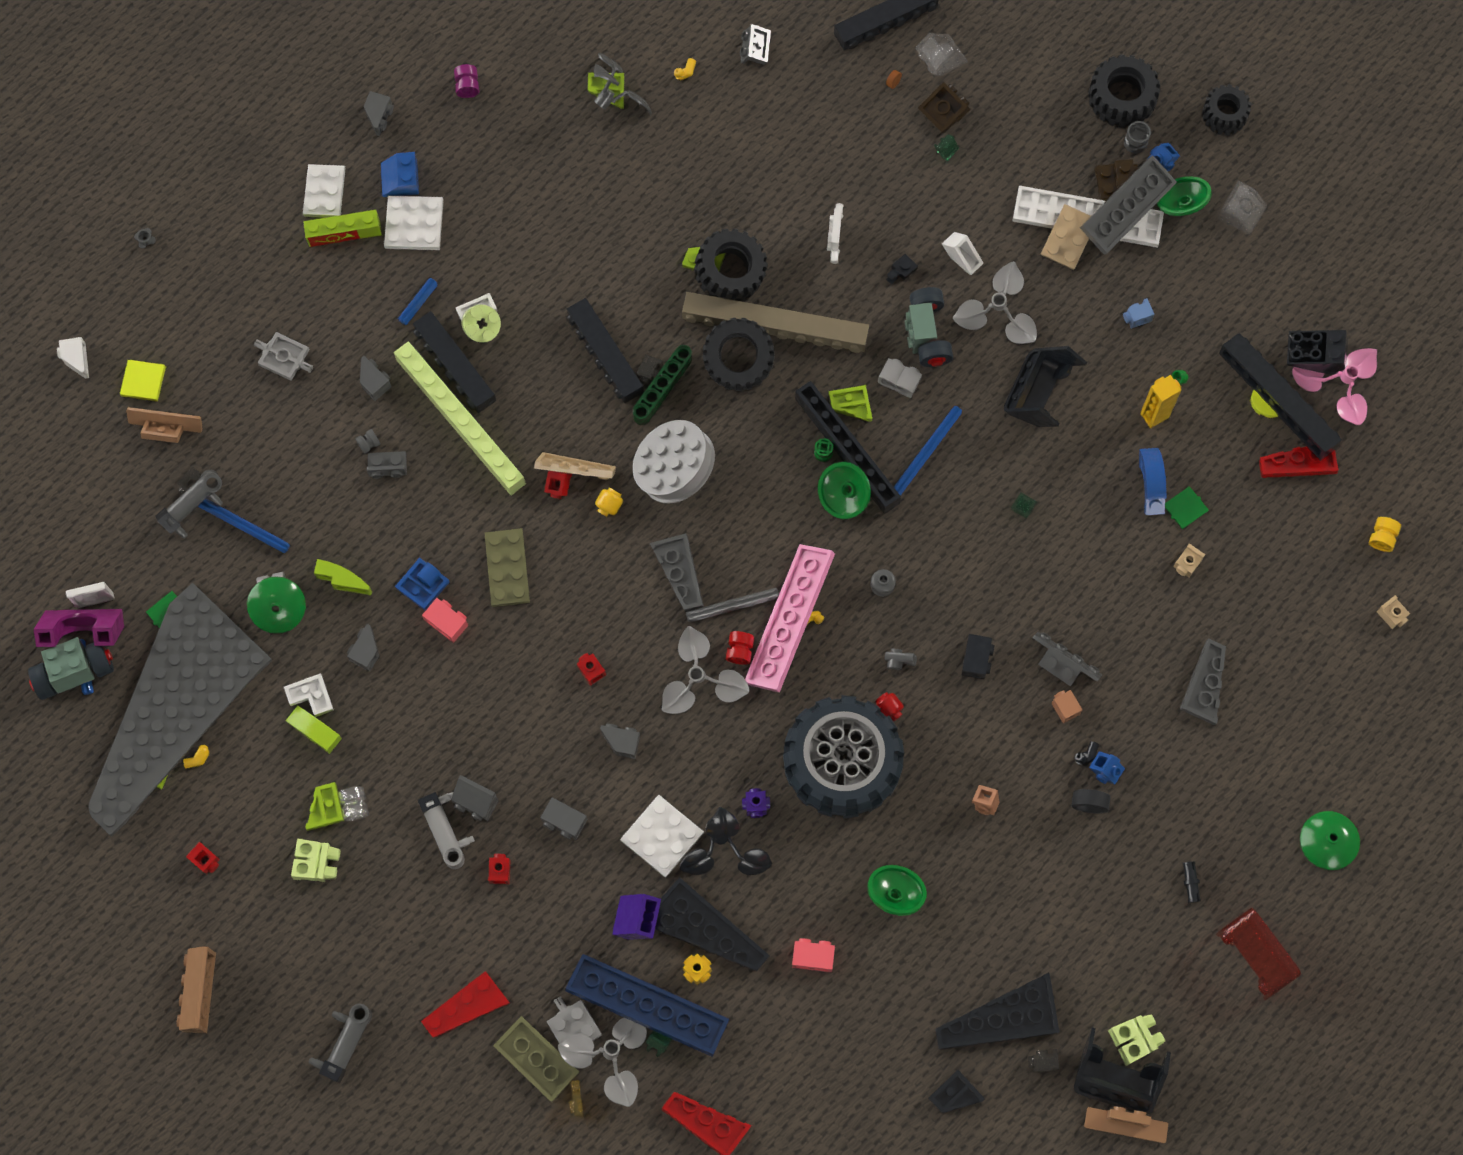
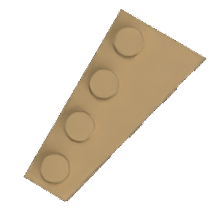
[534,452,616,480]

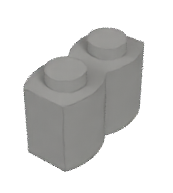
[878,358,922,398]

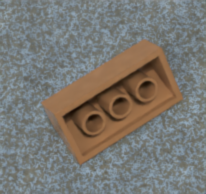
[177,947,216,1033]

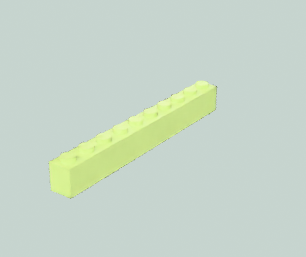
[394,341,526,495]

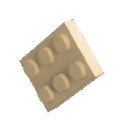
[1041,204,1091,270]

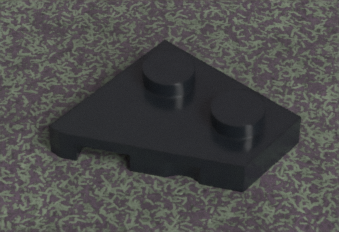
[928,1070,985,1113]

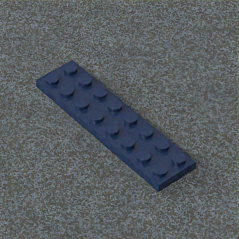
[565,954,729,1057]

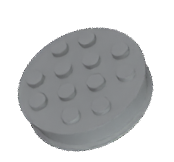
[633,420,715,504]

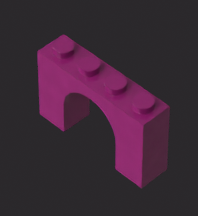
[34,609,124,647]

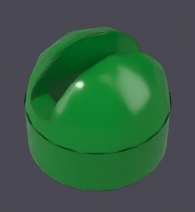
[1172,370,1189,385]

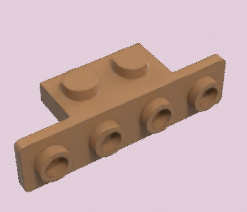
[126,407,202,443]
[1084,1106,1168,1143]

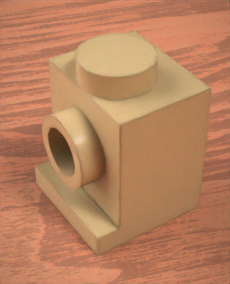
[1174,544,1205,577]
[1377,595,1410,629]

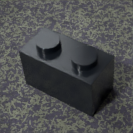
[961,634,995,679]

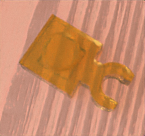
[569,1080,584,1118]

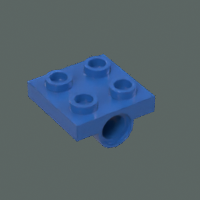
[395,557,450,611]

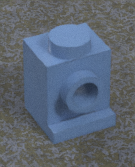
[1123,298,1154,328]

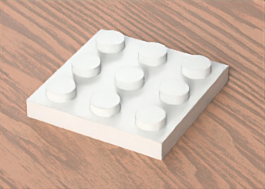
[384,196,443,250]
[620,795,704,878]

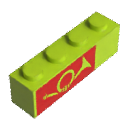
[303,210,382,247]

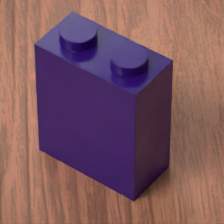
[612,894,661,940]

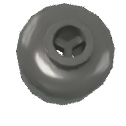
[870,569,896,597]

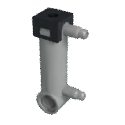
[418,792,475,869]

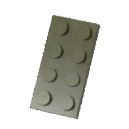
[485,528,530,607]
[493,1016,580,1103]

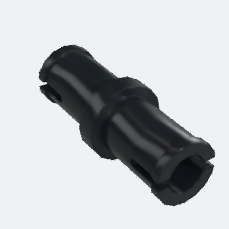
[1182,861,1201,903]

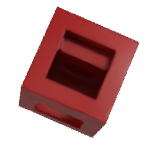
[544,470,573,499]
[577,653,606,686]
[186,842,220,875]
[488,854,511,884]

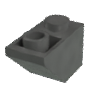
[364,91,394,136]
[360,356,392,401]
[347,624,380,672]
[600,724,640,759]

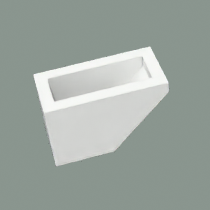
[942,232,983,275]
[57,337,89,379]

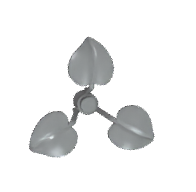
[953,261,1037,344]
[662,626,749,714]
[558,1018,647,1107]

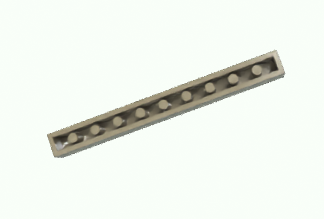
[682,292,869,353]

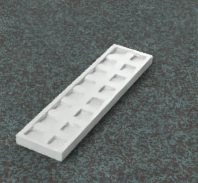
[1013,186,1164,248]

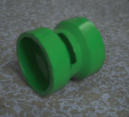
[814,438,833,462]

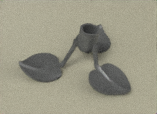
[594,53,652,116]

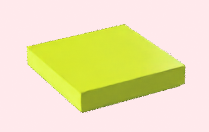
[120,360,166,402]

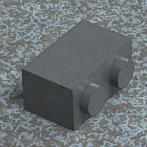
[540,798,588,840]

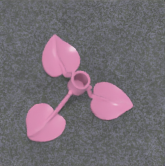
[1292,348,1377,425]

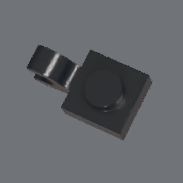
[886,254,918,284]

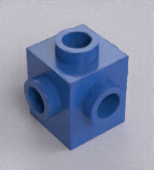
[1147,143,1180,172]
[1089,751,1125,785]

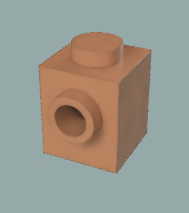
[1052,690,1082,724]

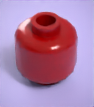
[875,692,904,722]

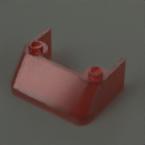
[1216,908,1301,1000]

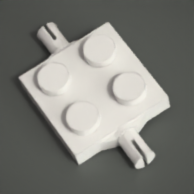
[827,203,843,264]

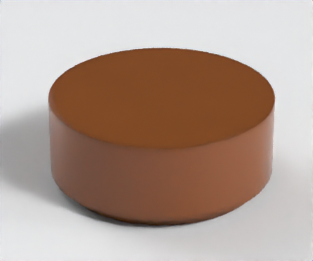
[886,70,902,89]

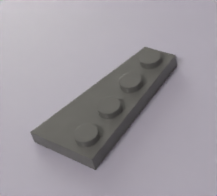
[650,534,704,612]
[1180,638,1226,725]

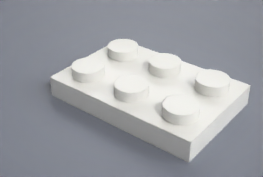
[303,164,345,218]

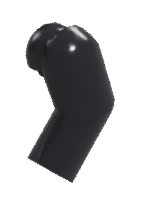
[1075,741,1099,765]

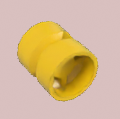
[1369,517,1401,552]

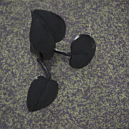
[679,807,772,875]

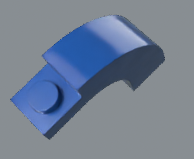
[1139,448,1167,515]

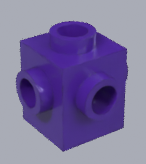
[742,788,770,818]

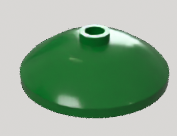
[1157,176,1212,216]
[818,462,871,519]
[247,576,306,633]
[1300,811,1360,870]
[867,865,927,916]

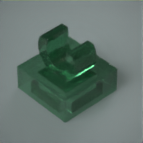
[934,134,959,161]
[1010,492,1037,519]
[646,1031,672,1057]

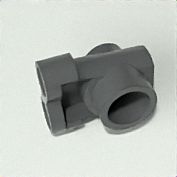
[885,648,917,670]

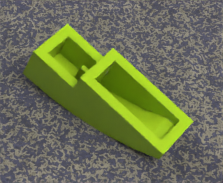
[314,559,372,595]
[285,706,342,754]

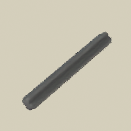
[686,588,779,622]

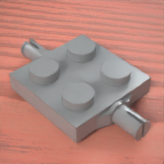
[254,332,313,381]
[547,997,602,1058]

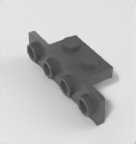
[1033,632,1102,686]

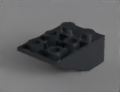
[1287,330,1348,374]

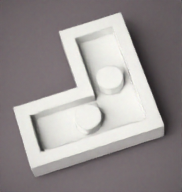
[284,673,334,717]

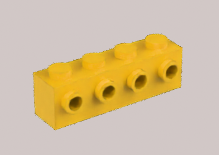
[1140,375,1181,428]

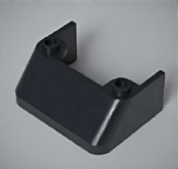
[1004,346,1087,427]
[1074,1027,1171,1115]

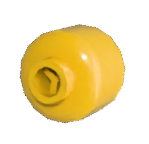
[595,488,623,517]

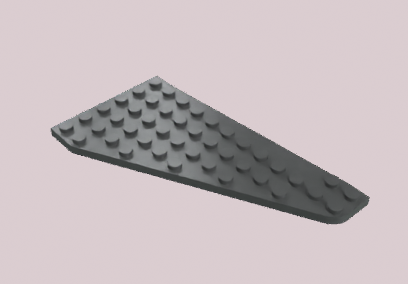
[89,583,272,837]

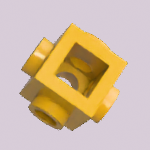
[683,953,712,985]

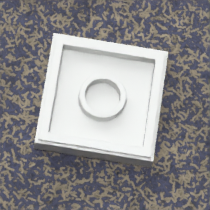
[66,582,114,608]

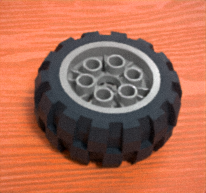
[783,695,904,818]

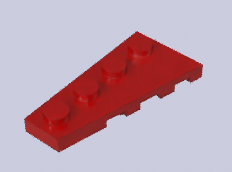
[1259,446,1339,478]
[421,971,510,1038]
[661,1092,752,1155]

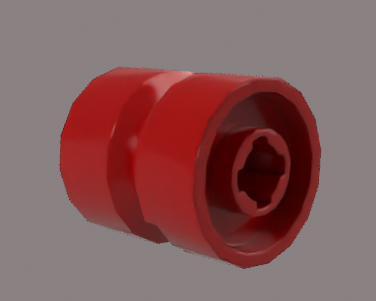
[725,631,754,665]

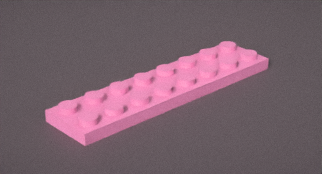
[745,544,835,693]

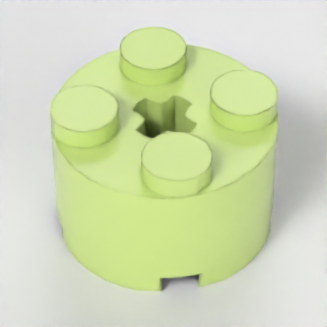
[462,304,501,342]

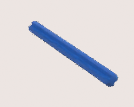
[894,406,962,496]
[198,499,290,553]

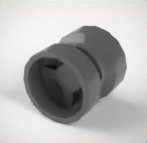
[355,429,381,454]

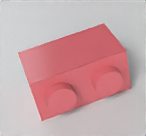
[422,598,468,643]
[792,938,835,972]

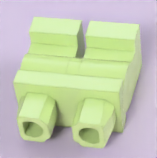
[291,839,340,882]
[1108,1014,1165,1066]

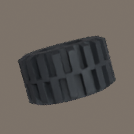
[1202,84,1251,135]

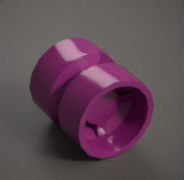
[454,64,479,98]

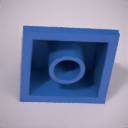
[381,152,419,197]

